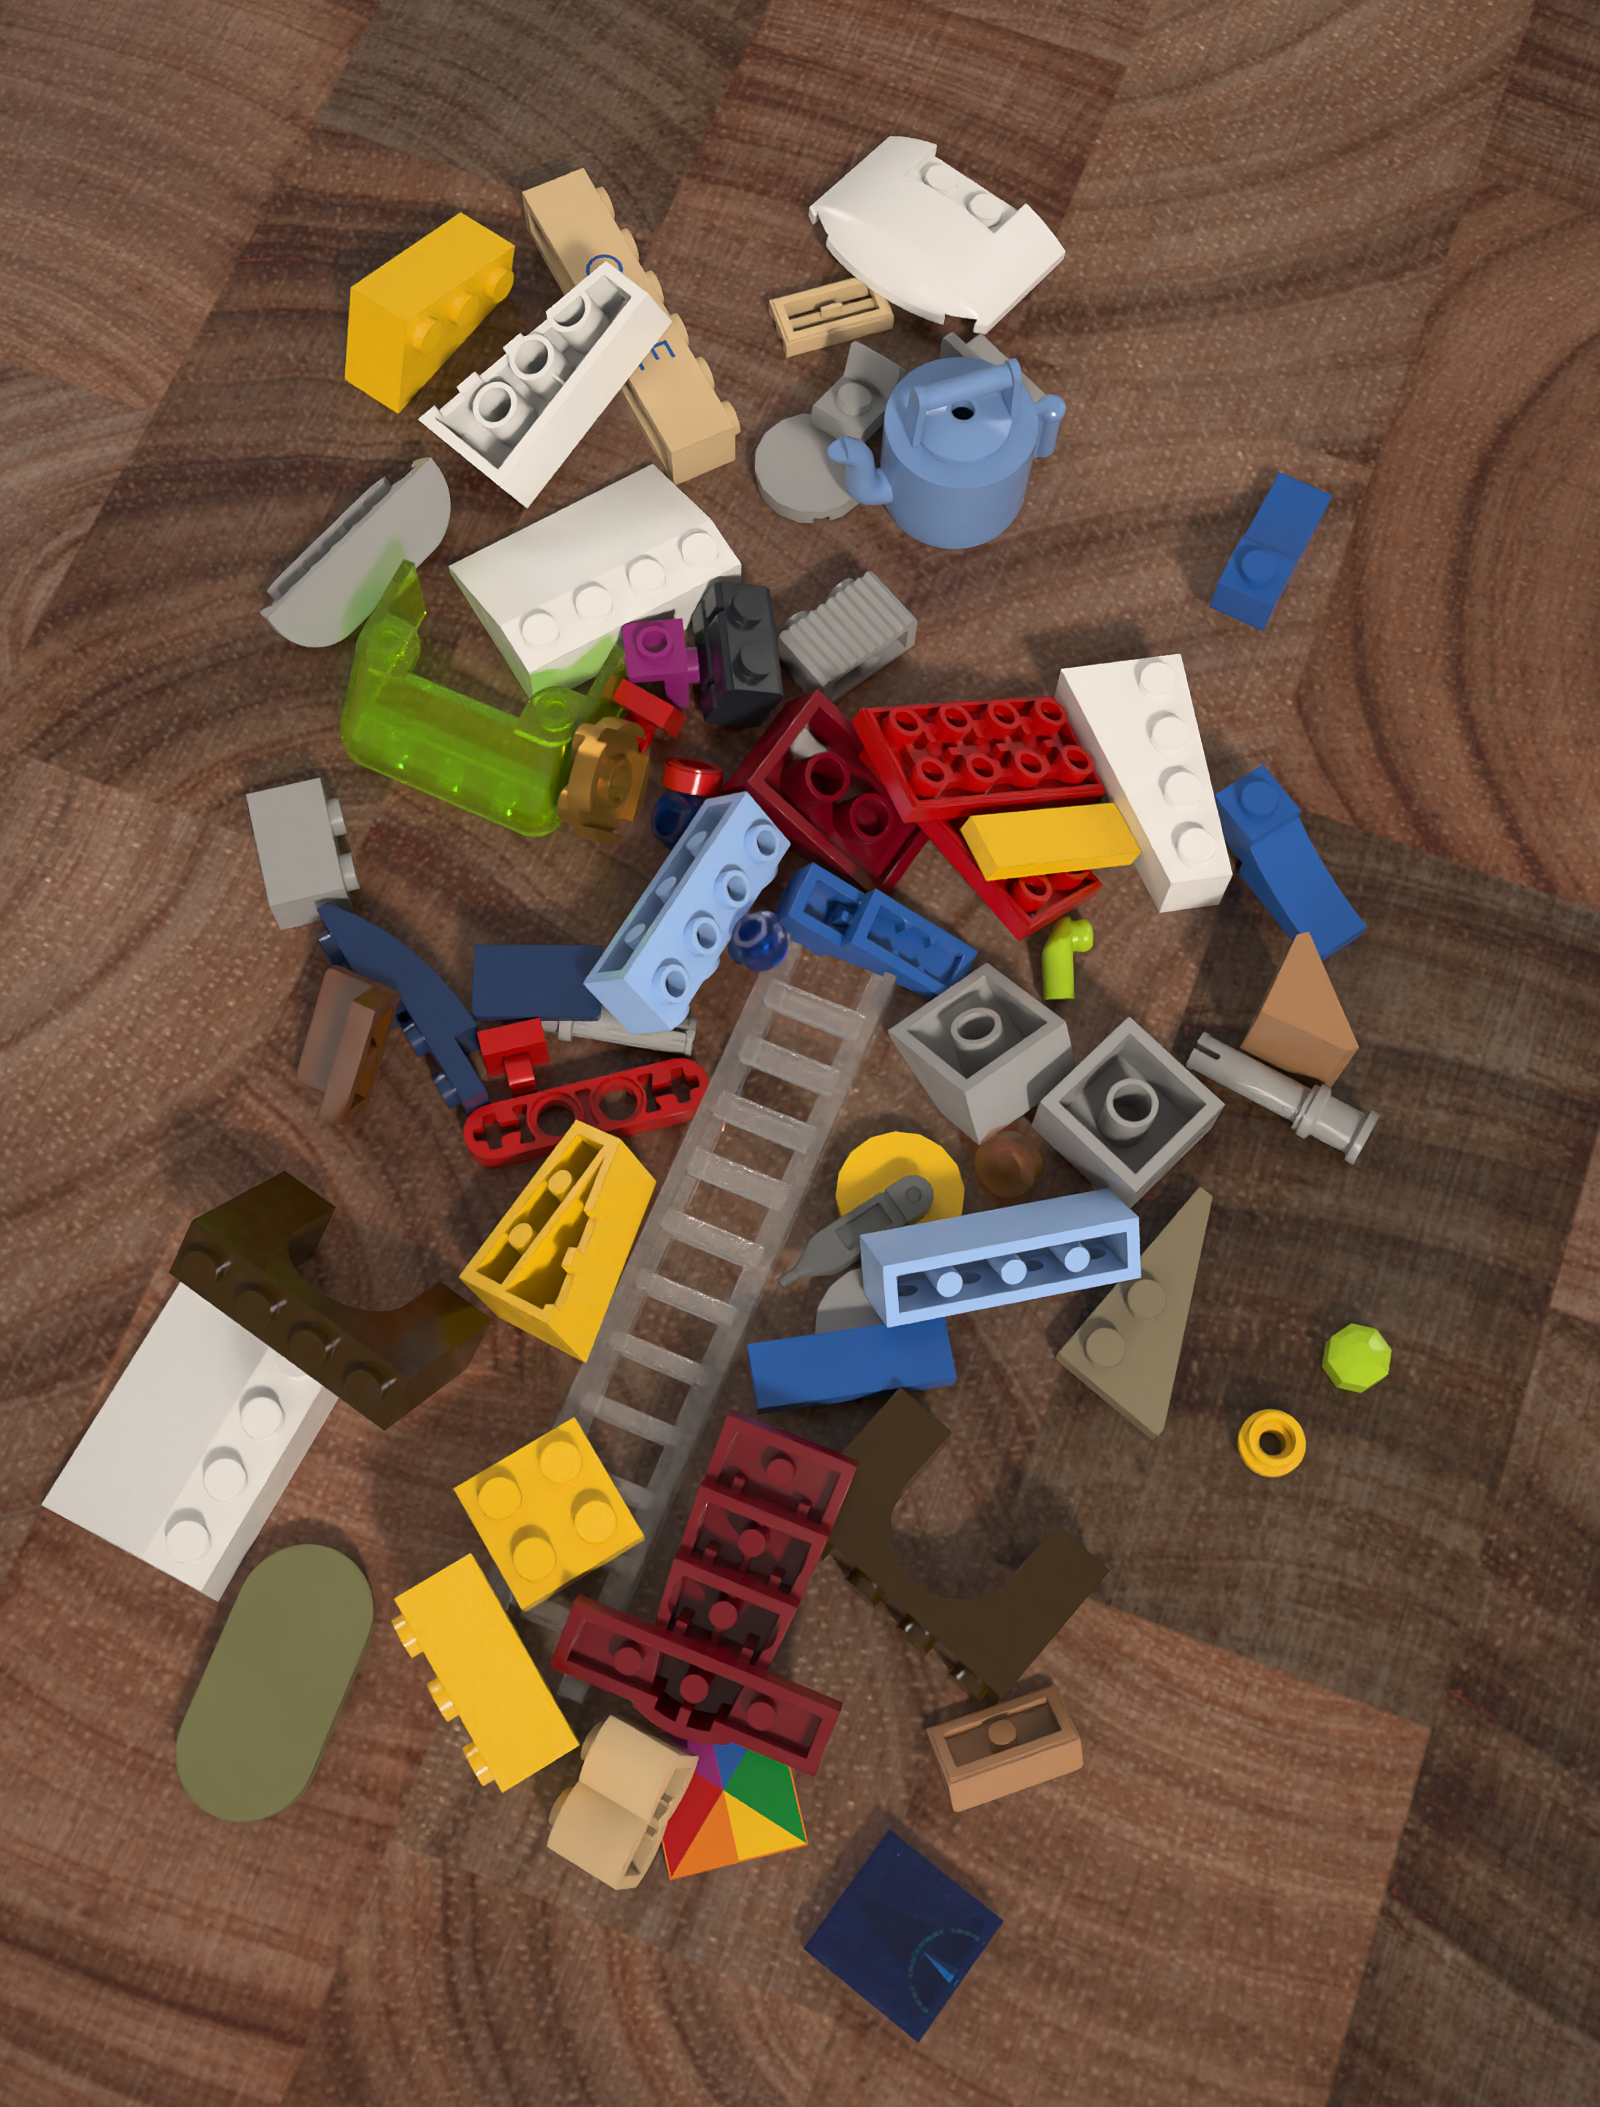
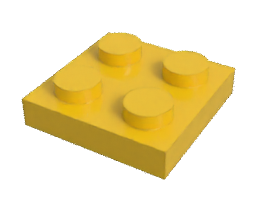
[453,1417,645,1613]

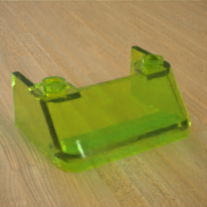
[339,559,627,837]

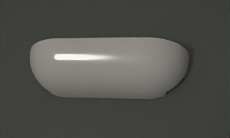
[260,457,451,647]

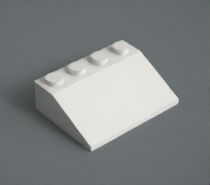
[448,464,741,708]
[41,1282,339,1602]

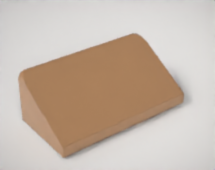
[926,1684,1084,1812]

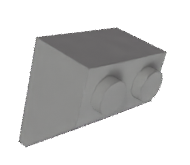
[888,963,1077,1146]

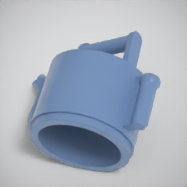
[827,357,1066,549]

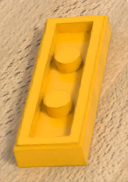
[960,803,1142,881]

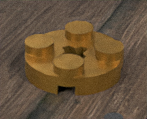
[557,717,650,844]

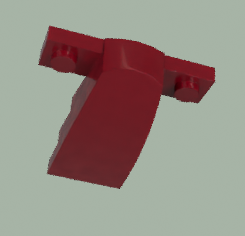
[549,1410,859,1777]

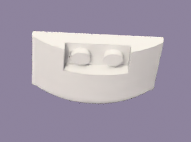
[808,136,1066,334]

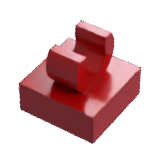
[611,678,687,753]
[477,1018,551,1098]

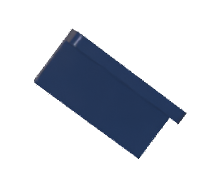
[472,945,603,1021]

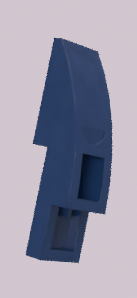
[316,903,490,1117]

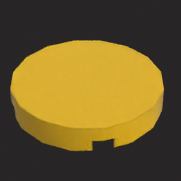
[835,1131,965,1225]

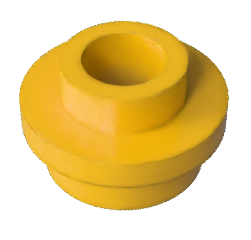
[1237,1409,1306,1477]

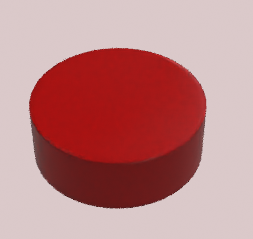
[661,757,725,797]

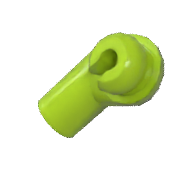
[1041,916,1093,1000]

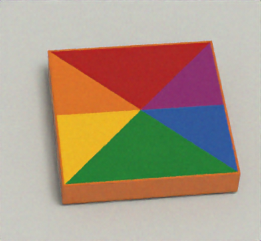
[659,1730,808,1880]

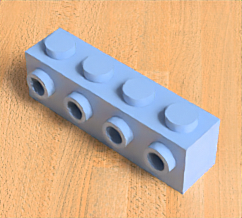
[583,791,791,1035]
[859,1188,1141,1328]

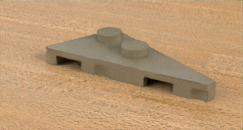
[1055,1187,1213,1442]

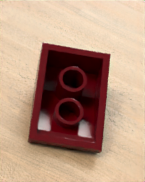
[718,689,929,896]

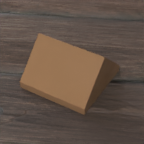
[1239,931,1359,1089]

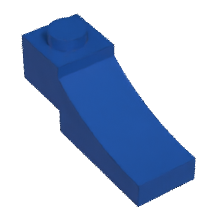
[1209,472,1332,631]
[1214,764,1367,961]
[768,862,978,1001]

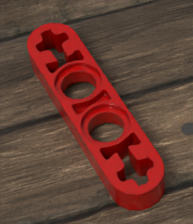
[463,1058,709,1169]

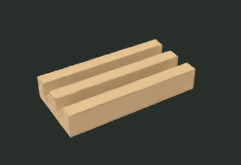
[769,277,894,358]

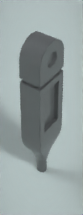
[777,1175,934,1288]

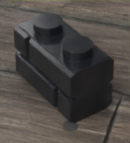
[692,581,784,728]

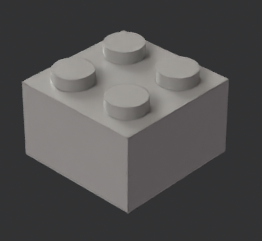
[1031,1017,1225,1208]

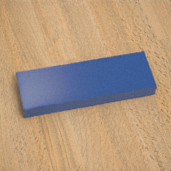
[746,1317,957,1415]

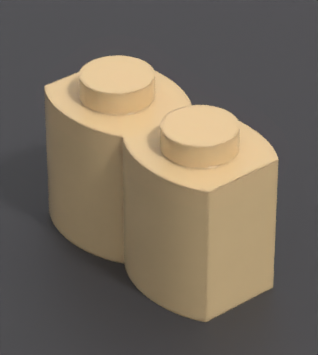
[547,1715,699,1890]

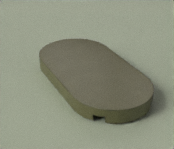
[176,1544,377,1823]

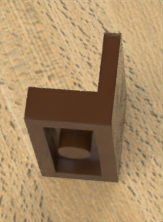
[296,965,402,1125]

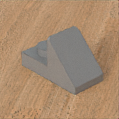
[809,340,908,443]

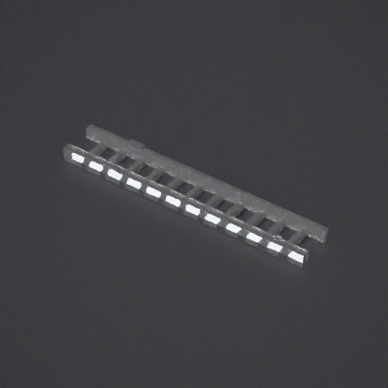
[485,930,897,1707]

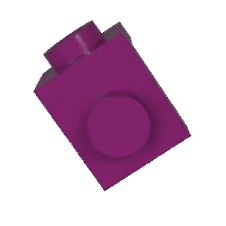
[622,618,700,708]

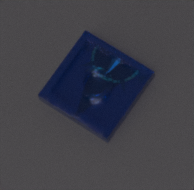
[803,1829,1003,2043]

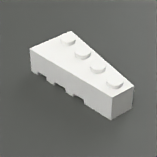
[418,261,673,508]
[1054,654,1233,913]

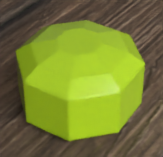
[1322,1323,1392,1393]

